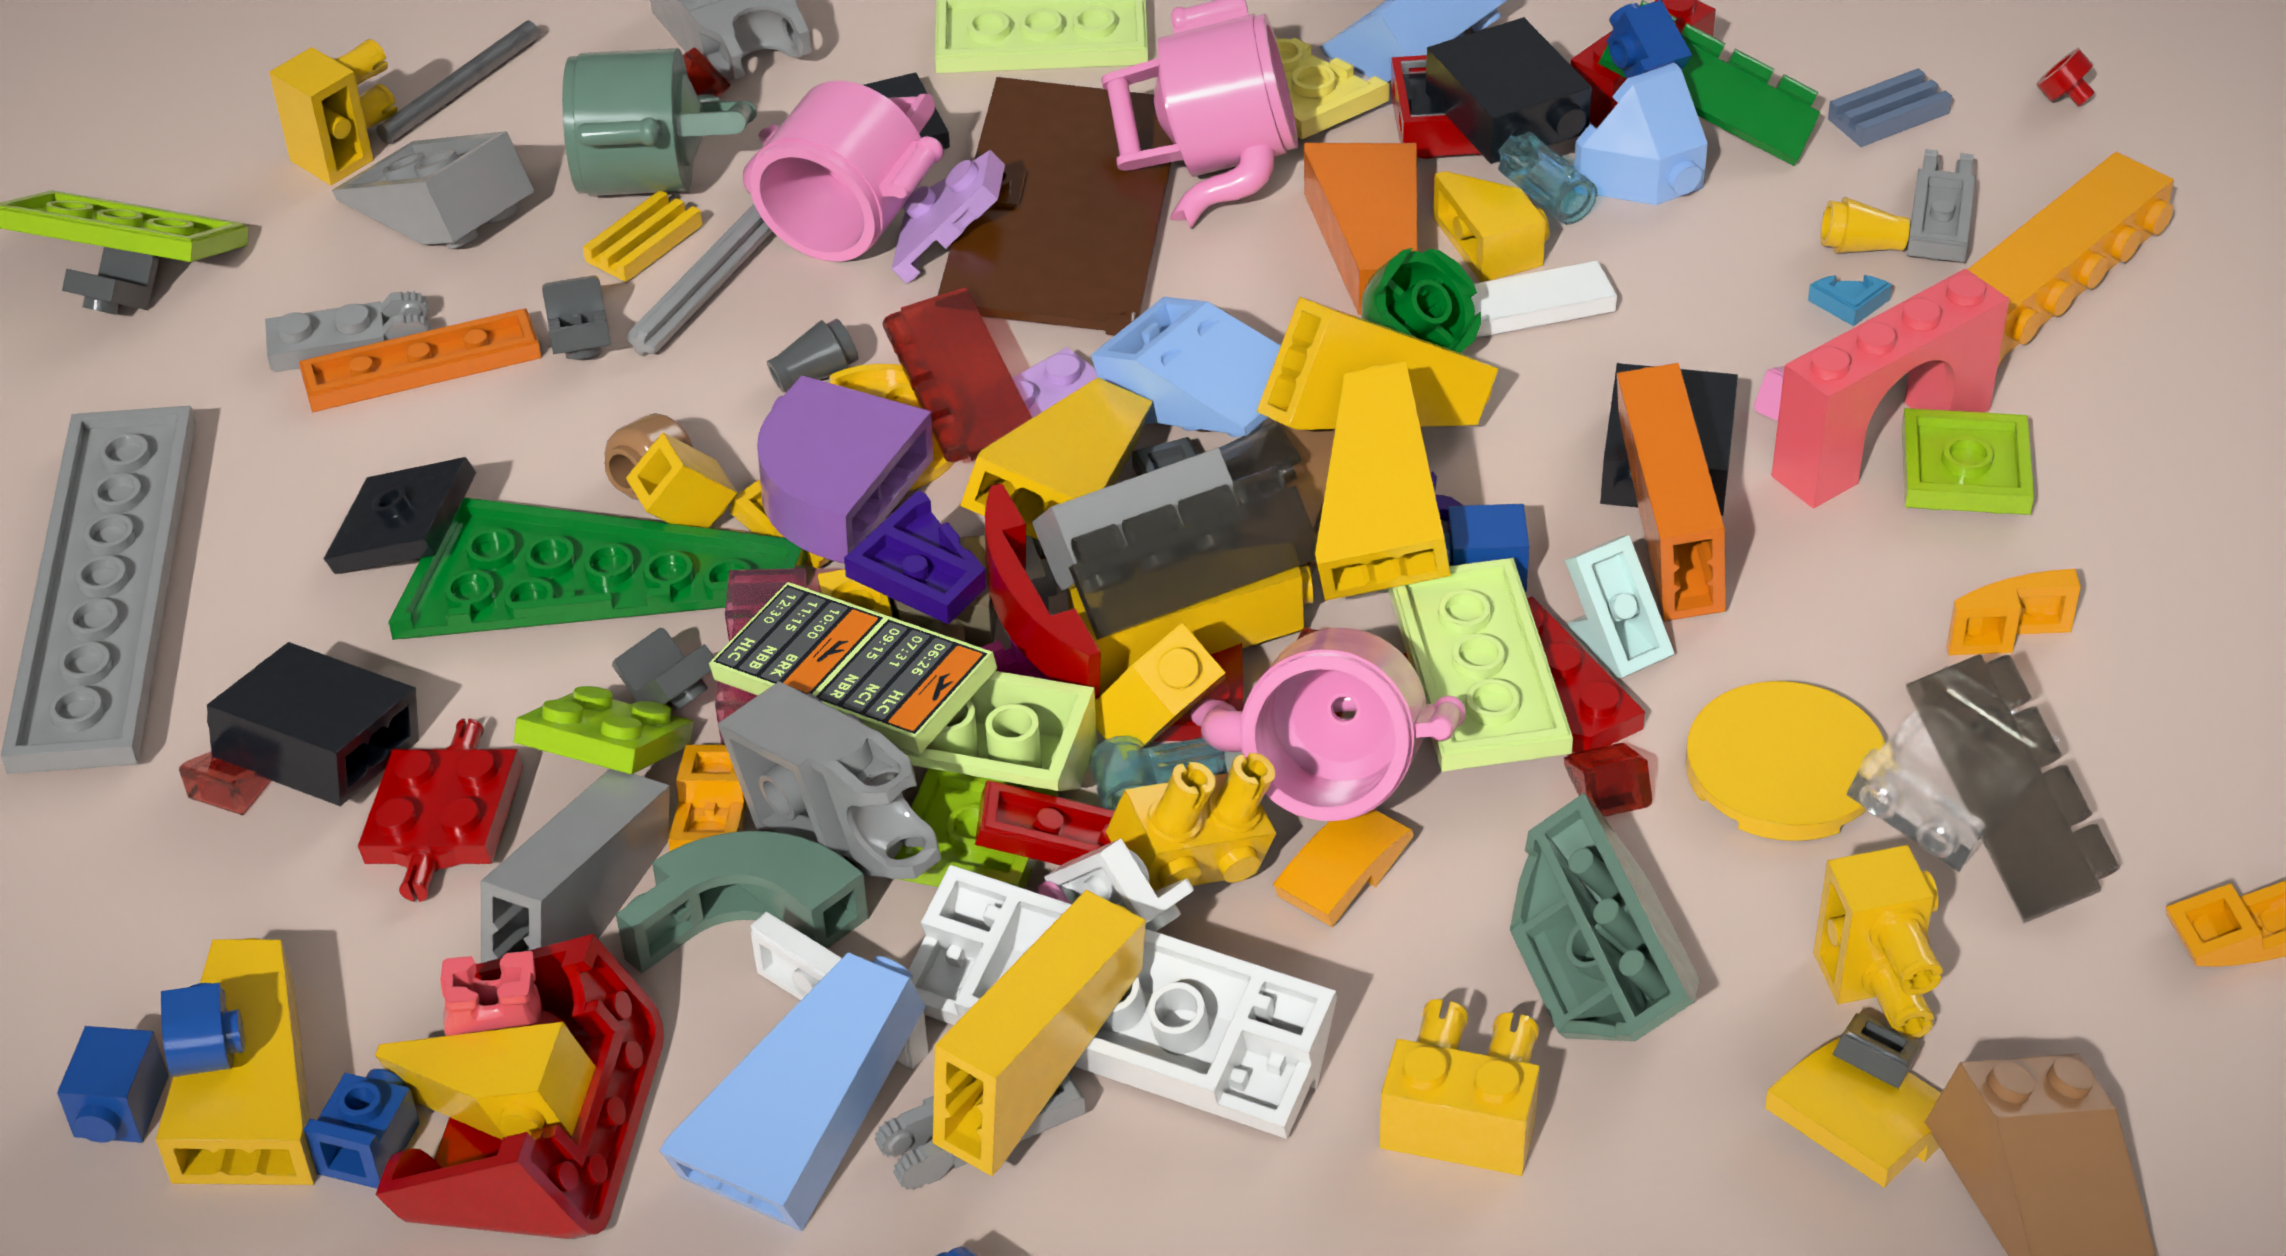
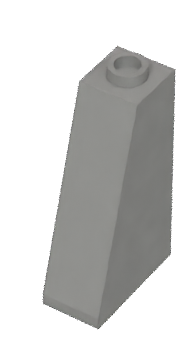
[481,769,670,963]

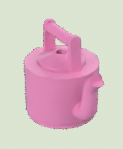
[1101,0,1298,228]
[743,81,943,262]
[1190,628,1466,821]

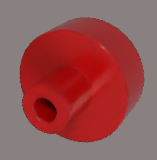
[2036,48,2095,106]

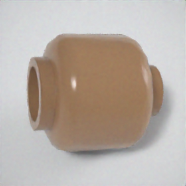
[604,413,693,500]

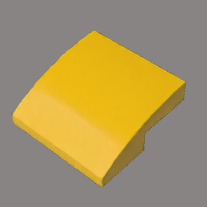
[1765,1037,1941,1188]

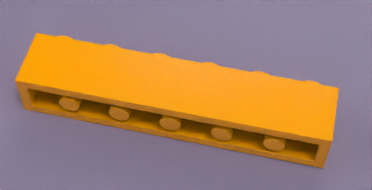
[1967,151,2174,366]

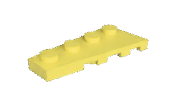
[1275,37,1390,140]

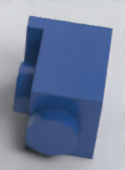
[1606,0,1692,79]
[303,1068,420,1189]

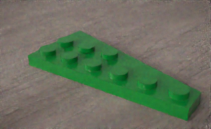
[388,497,807,640]

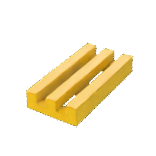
[583,191,703,282]

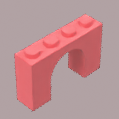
[1771,268,2009,509]

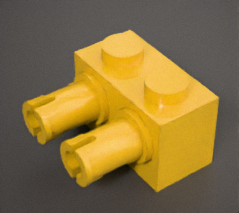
[269,39,397,186]
[1106,753,1276,891]
[1813,845,1943,1040]
[1380,999,1540,1176]

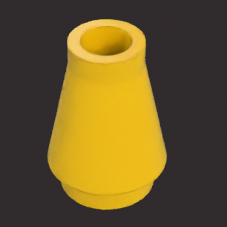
[1820,197,1910,253]

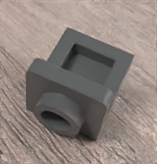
[62,247,159,315]
[542,275,611,359]
[612,628,714,710]

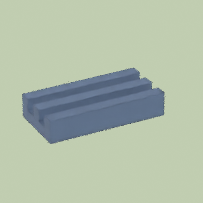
[1828,68,1952,147]

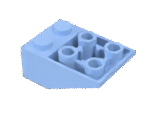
[1091,297,1281,437]

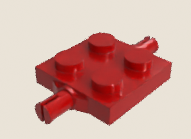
[358,718,523,902]

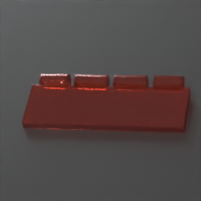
[882,287,1032,462]

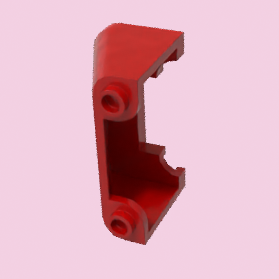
[375,934,664,1239]

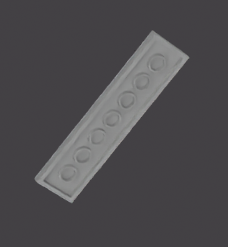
[1,405,196,774]

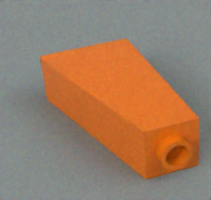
[1304,143,1417,315]
[1617,363,1726,622]

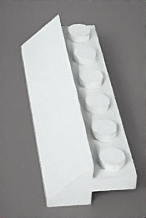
[908,865,1337,1139]

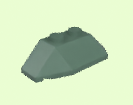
[1510,793,1700,1041]

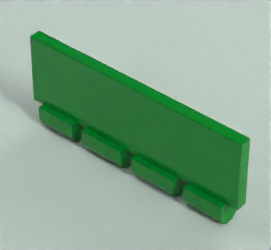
[1598,0,1820,166]

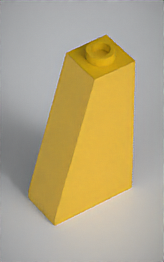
[1256,296,1499,430]
[1315,361,1451,601]
[960,377,1153,540]
[1067,543,1313,692]
[933,889,1146,1176]
[155,938,317,1185]

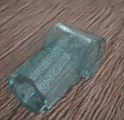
[1498,132,1598,225]
[1089,736,1228,811]

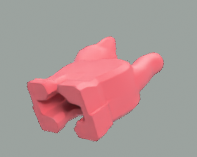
[440,951,568,1036]

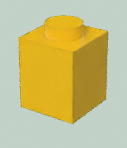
[626,432,737,528]

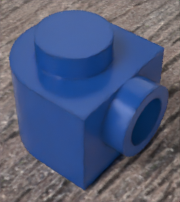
[161,983,245,1078]

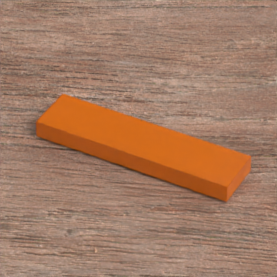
[298,308,542,413]

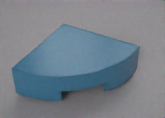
[1808,275,1892,326]

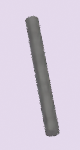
[376,20,540,144]

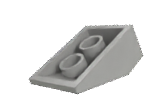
[332,131,535,249]

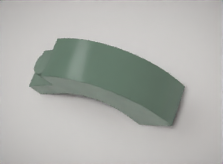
[616,831,869,973]

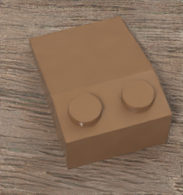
[1924,1053,2156,1256]

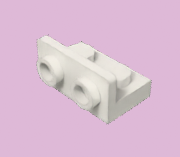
[1044,838,1194,931]

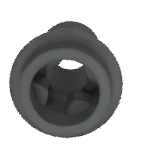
[767,318,859,392]

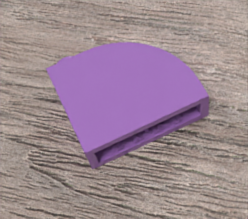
[757,375,933,564]

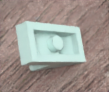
[1565,535,1675,678]

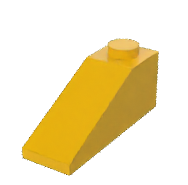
[375,1022,596,1140]

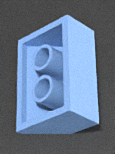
[1320,0,1507,82]

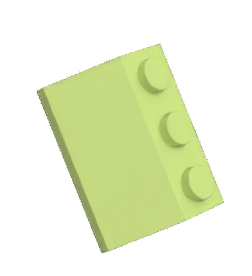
[896,671,1097,791]

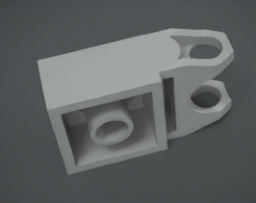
[650,0,812,80]
[718,681,941,879]

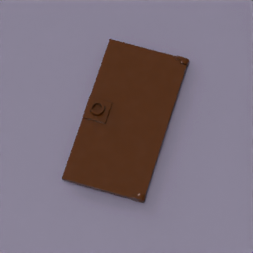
[936,77,1174,336]

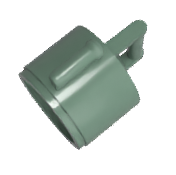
[562,48,757,196]

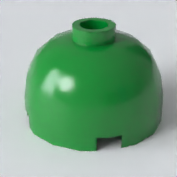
[1361,248,1481,353]

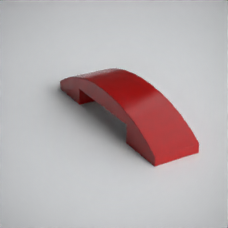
[985,483,1101,699]

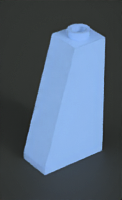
[660,953,926,1231]

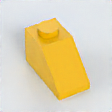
[1433,171,1550,282]
[1095,622,1226,763]

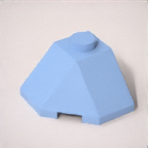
[1573,63,1708,205]

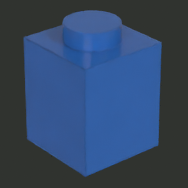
[1443,504,1529,592]
[57,1026,169,1143]

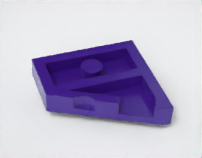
[844,490,986,624]

